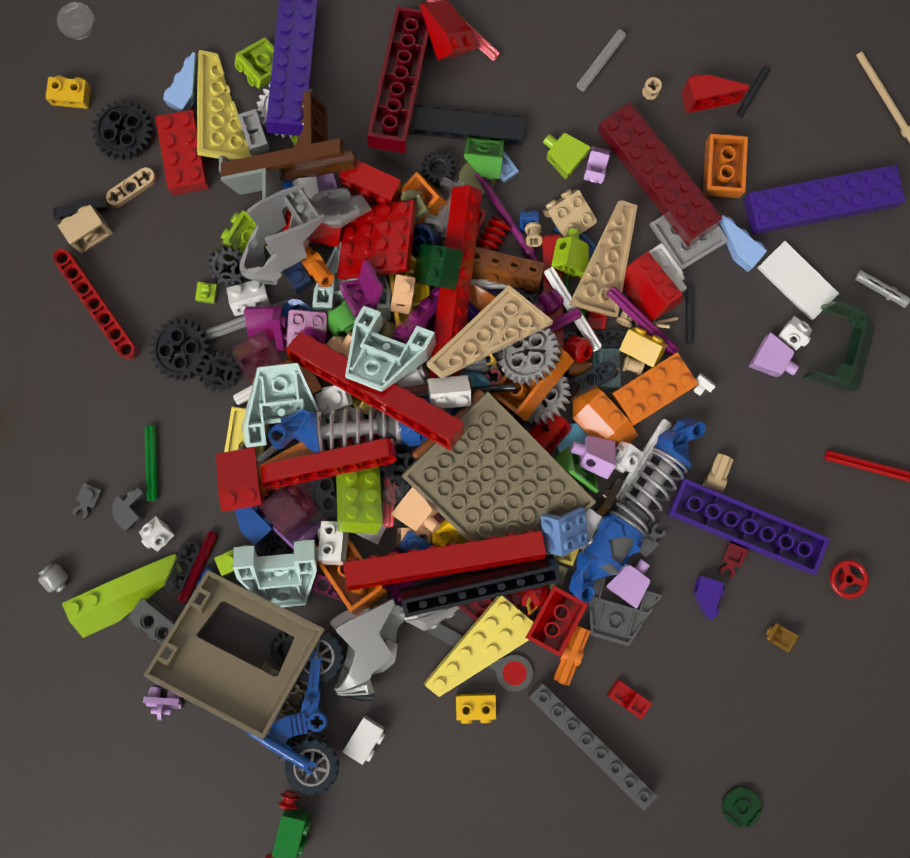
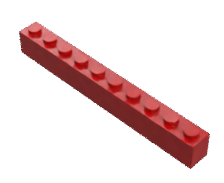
[429,185,482,378]
[286,332,464,451]
[343,530,546,591]

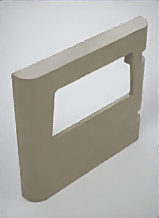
[143,570,325,740]

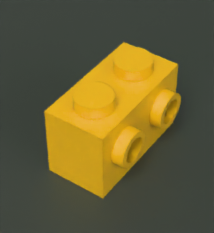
[46,75,91,109]
[619,327,668,367]
[456,693,496,724]

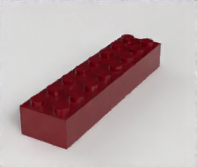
[367,6,430,154]
[598,102,723,247]

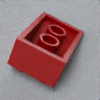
[420,0,478,61]
[681,74,749,114]
[216,447,265,512]

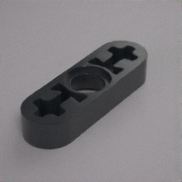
[53,198,109,221]
[164,540,199,594]

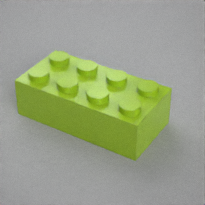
[336,466,382,534]

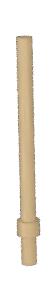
[856,51,910,143]

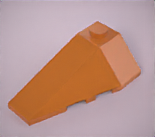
[398,172,449,225]

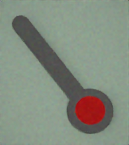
[427,624,533,692]

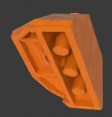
[572,381,639,448]

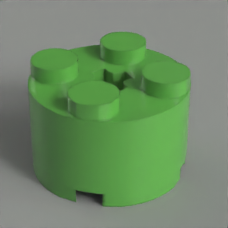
[326,300,357,337]

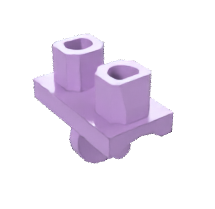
[143,687,183,720]

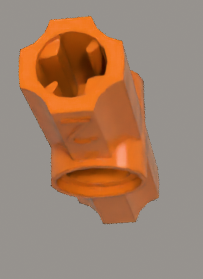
[300,245,335,287]
[553,625,591,686]

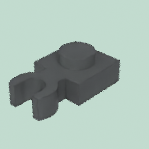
[73,483,103,519]
[638,523,666,558]

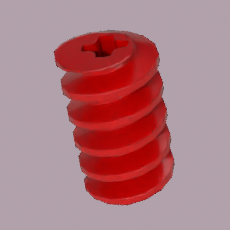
[475,216,511,251]

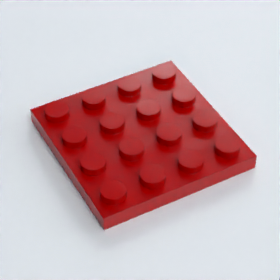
[337,200,417,280]

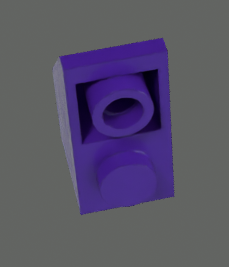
[692,575,725,620]

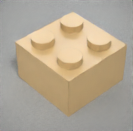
[57,205,113,254]

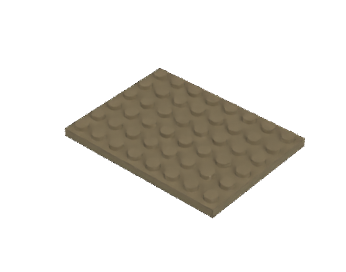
[401,391,596,541]

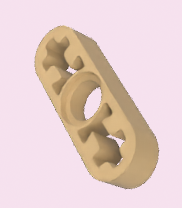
[106,167,156,208]

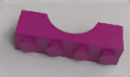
[391,287,440,344]

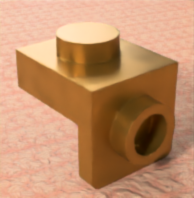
[766,622,800,654]

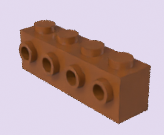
[472,247,544,292]

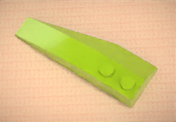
[62,554,183,638]

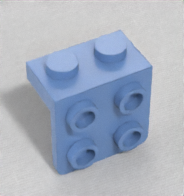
[541,507,588,557]

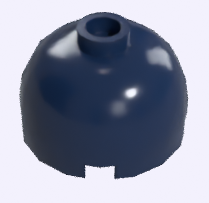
[411,224,442,259]

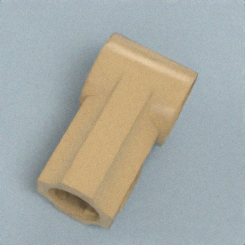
[702,453,734,494]

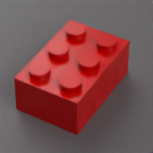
[339,160,402,205]

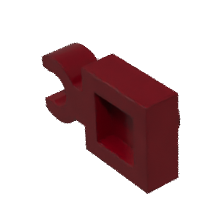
[719,541,748,579]

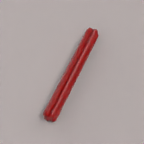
[824,450,910,482]

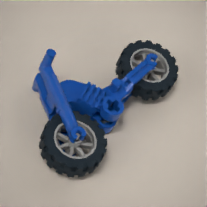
[245,632,344,796]

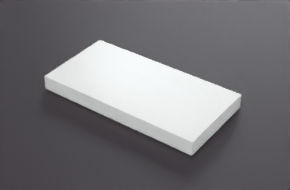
[757,241,839,321]

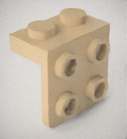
[542,189,597,238]

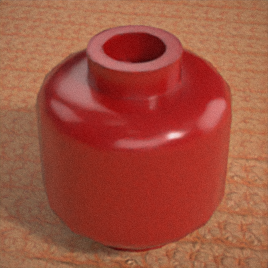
[564,335,593,362]

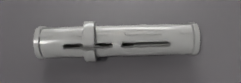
[854,269,910,308]

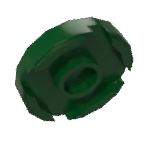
[721,786,762,828]

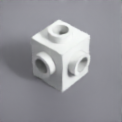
[778,316,812,350]
[615,441,644,473]
[139,516,174,552]

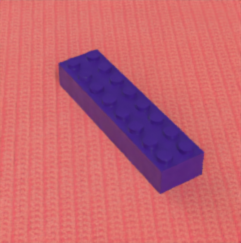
[266,0,318,136]
[743,165,905,235]
[666,478,830,575]

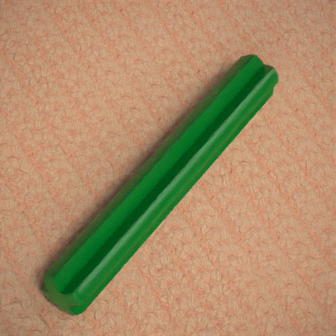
[144,425,158,501]

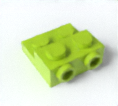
[235,37,274,89]
[221,210,267,253]

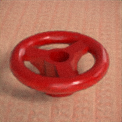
[830,560,869,599]

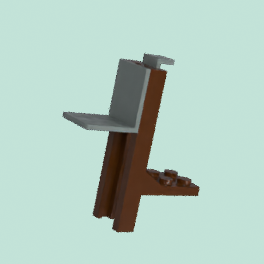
[219,90,356,216]

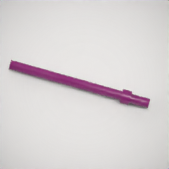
[475,173,540,262]

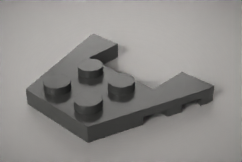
[588,578,662,647]

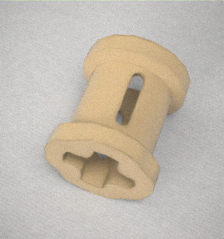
[642,77,662,100]
[525,222,542,247]
[616,311,633,328]
[622,354,645,376]

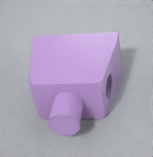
[748,332,799,377]
[570,435,616,479]
[604,559,651,609]

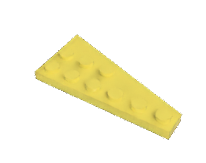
[197,50,252,161]
[424,596,534,697]

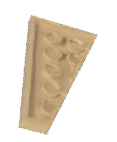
[569,201,638,317]
[427,285,553,379]

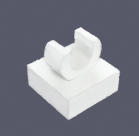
[694,373,715,396]

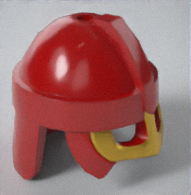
[507,586,549,616]

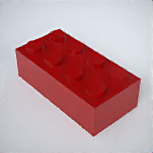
[155,110,210,196]

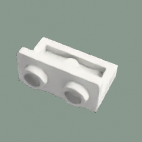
[227,280,271,316]
[315,385,353,417]

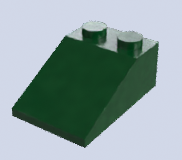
[414,244,463,290]

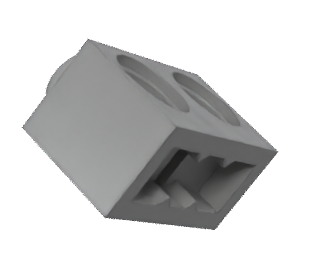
[238,109,271,156]

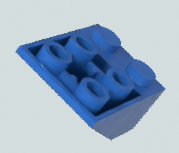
[235,506,275,546]

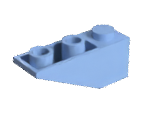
[163,52,197,112]
[719,215,767,272]

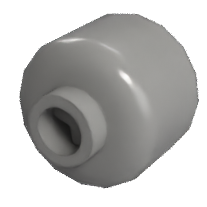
[38,563,68,592]

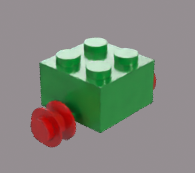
[265,790,312,858]

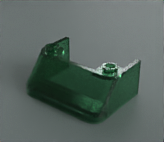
[803,301,875,392]

